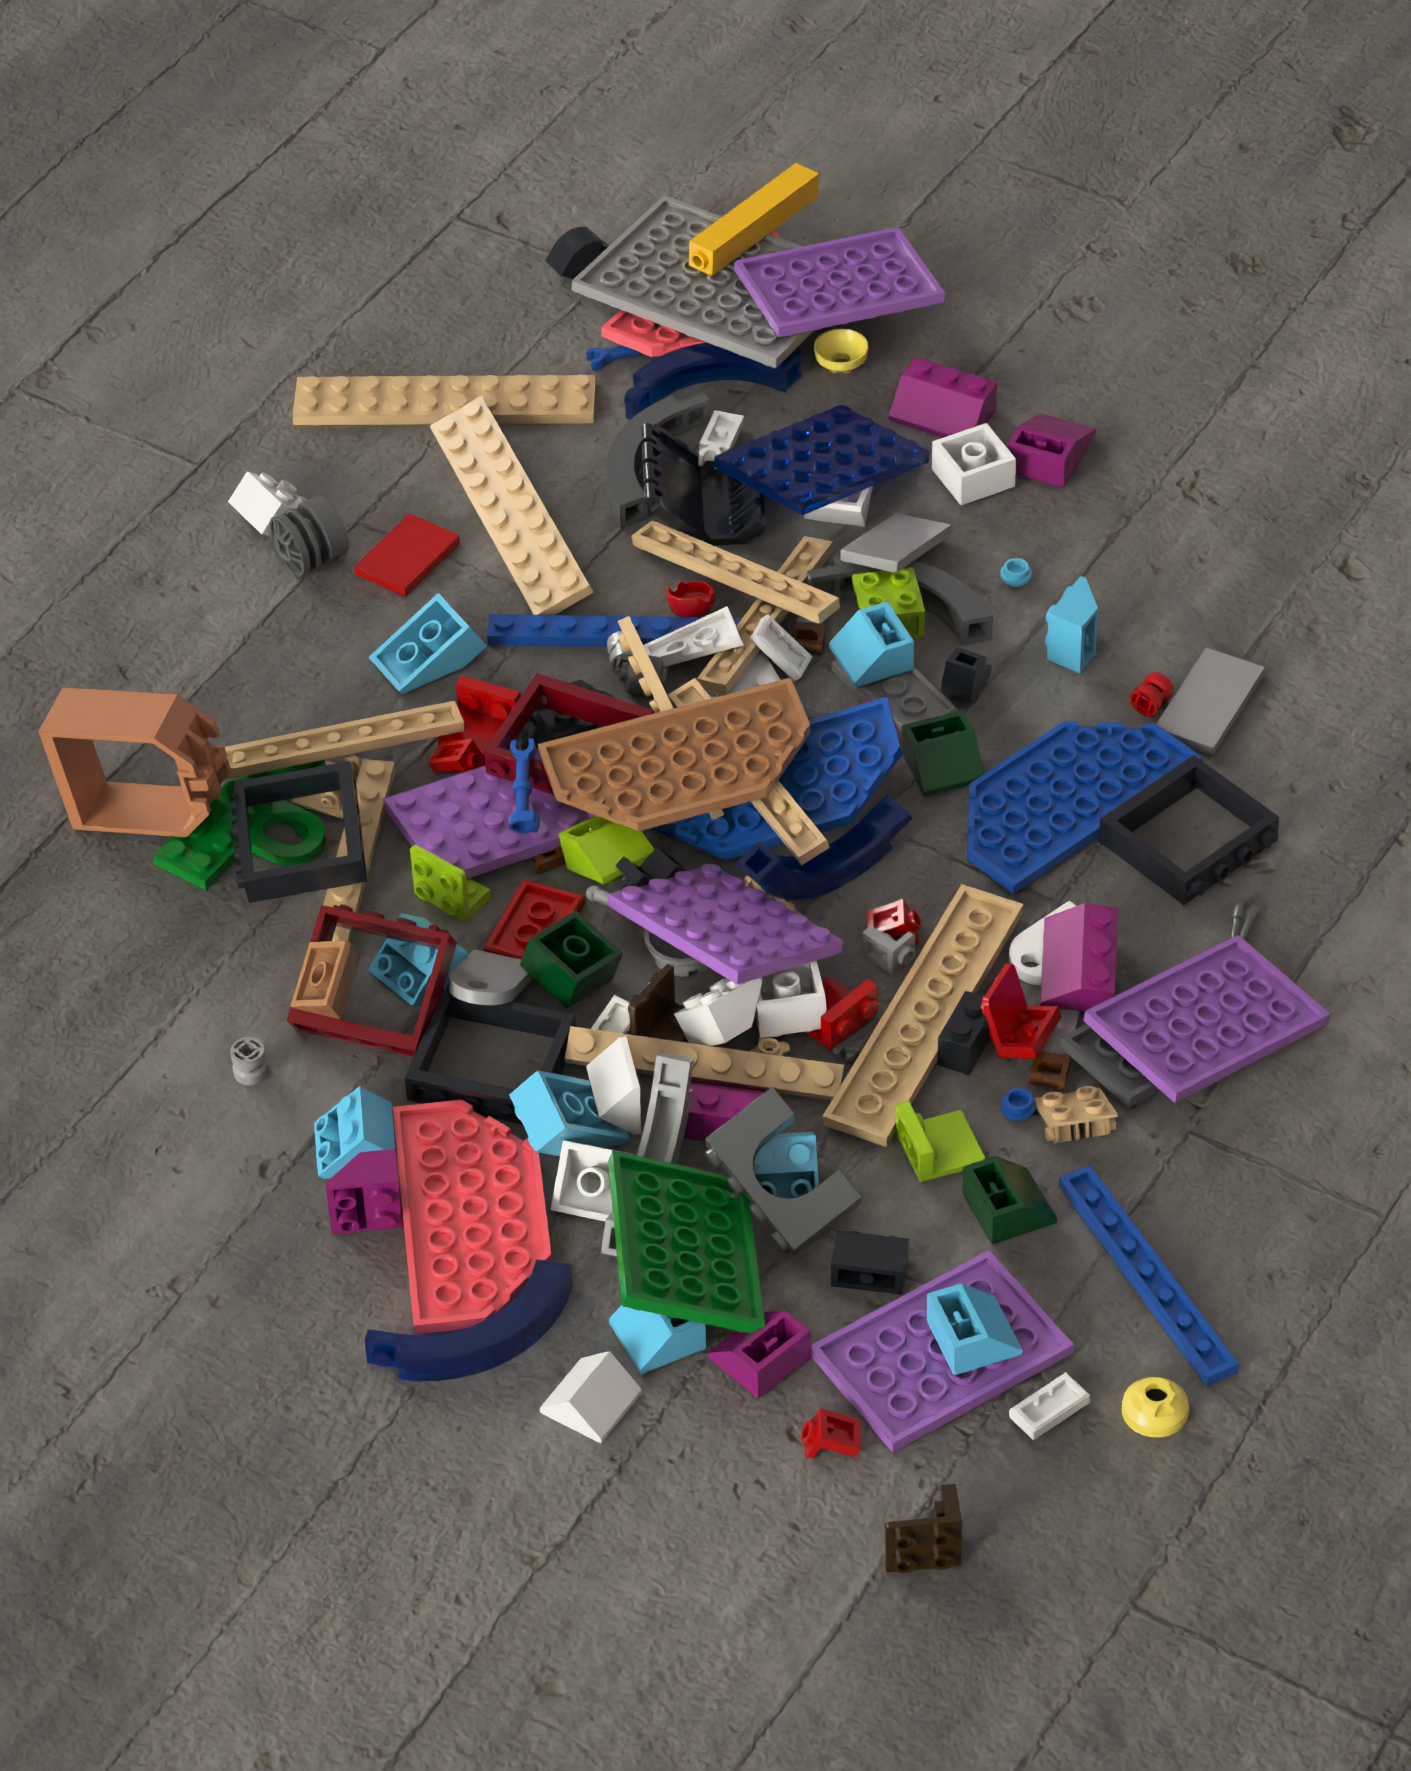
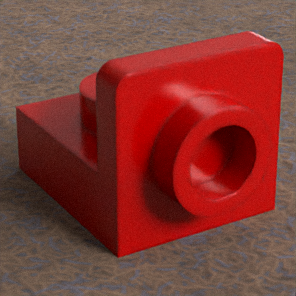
[428,739,485,773]
[867,899,921,944]
[801,1408,861,1459]

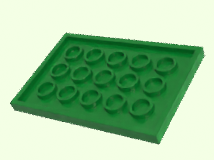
[608,1150,765,1333]

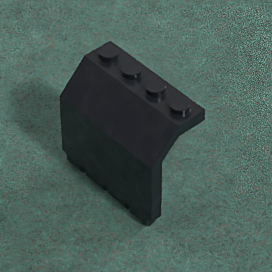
[641,423,766,546]

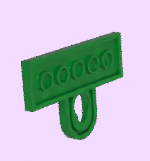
[153,736,326,890]

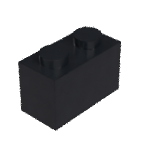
[937,990,990,1075]
[831,1230,909,1295]

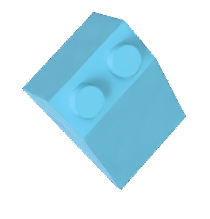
[369,593,487,695]
[509,1070,631,1156]

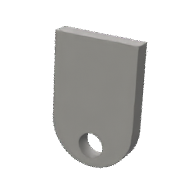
[448,949,534,1005]

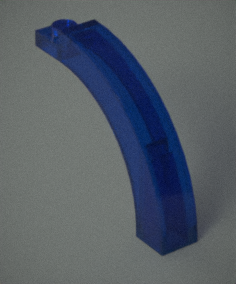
[624,342,801,420]
[736,795,912,900]
[364,1259,573,1381]

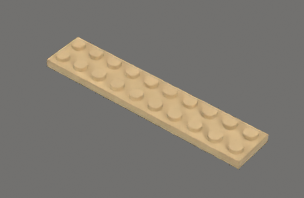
[293,374,596,425]
[430,396,594,615]
[822,884,1023,1147]

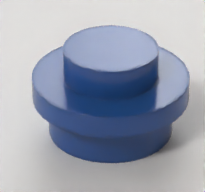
[1001,1088,1036,1121]

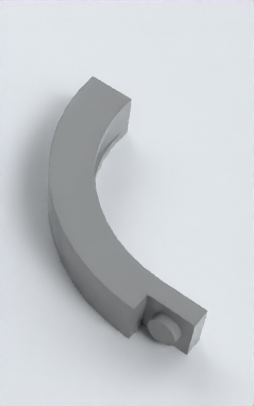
[601,1052,694,1257]

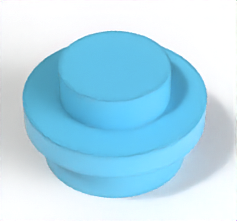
[1000,558,1032,587]

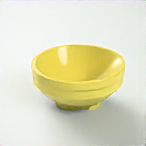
[814,328,868,373]
[1122,1377,1189,1438]

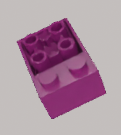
[1007,413,1097,488]

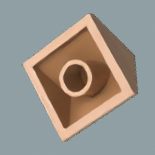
[290,940,361,1020]

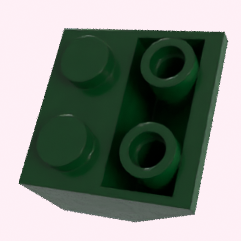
[902,710,985,796]
[962,1156,1057,1245]

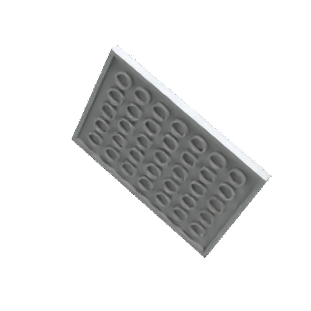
[571,195,814,368]

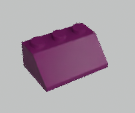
[889,357,997,437]
[1040,903,1118,1012]
[684,1081,766,1141]

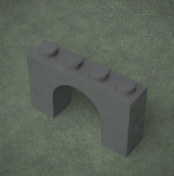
[704,1087,862,1256]

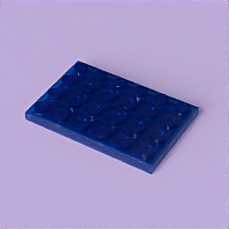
[714,405,930,516]

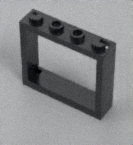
[1099,755,1279,905]
[229,761,368,903]
[405,988,576,1125]

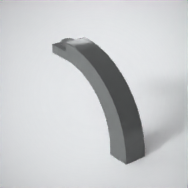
[606,393,711,529]
[807,556,994,645]

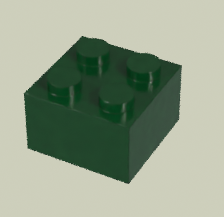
[520,910,623,1008]

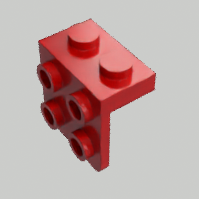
[981,964,1062,1060]
[804,977,878,1051]

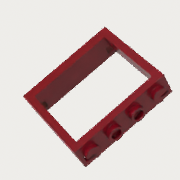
[484,673,654,796]
[287,904,457,1057]

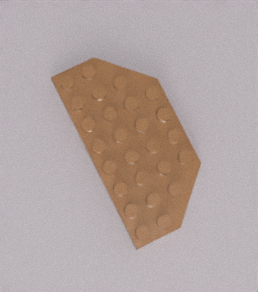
[538,678,811,831]

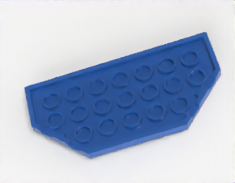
[650,697,903,861]
[967,721,1203,895]

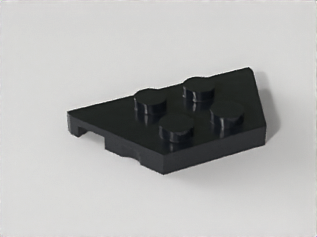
[521,679,613,751]

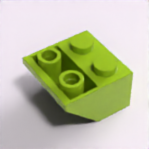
[558,815,655,884]

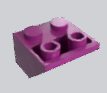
[326,1149,403,1234]
[708,1310,811,1399]

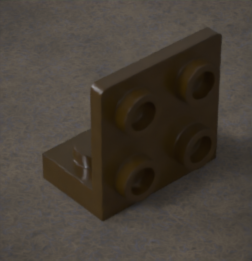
[628,964,688,1043]
[885,1484,962,1573]

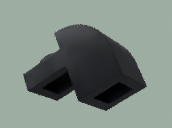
[545,227,610,279]
[941,647,992,704]
[616,847,686,888]

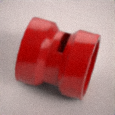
[1130,672,1174,717]

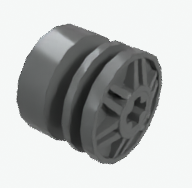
[269,495,349,576]

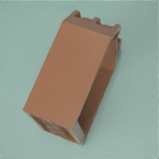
[38,688,231,837]

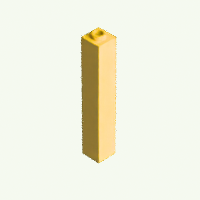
[689,163,819,276]

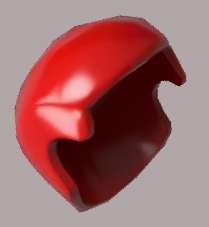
[666,581,716,618]

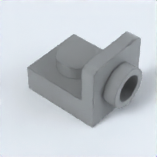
[862,925,916,975]

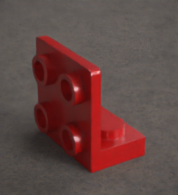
[438,676,521,758]

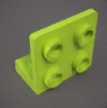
[852,567,925,639]
[410,844,491,922]
[896,1101,985,1183]

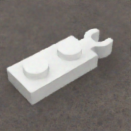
[698,410,744,469]

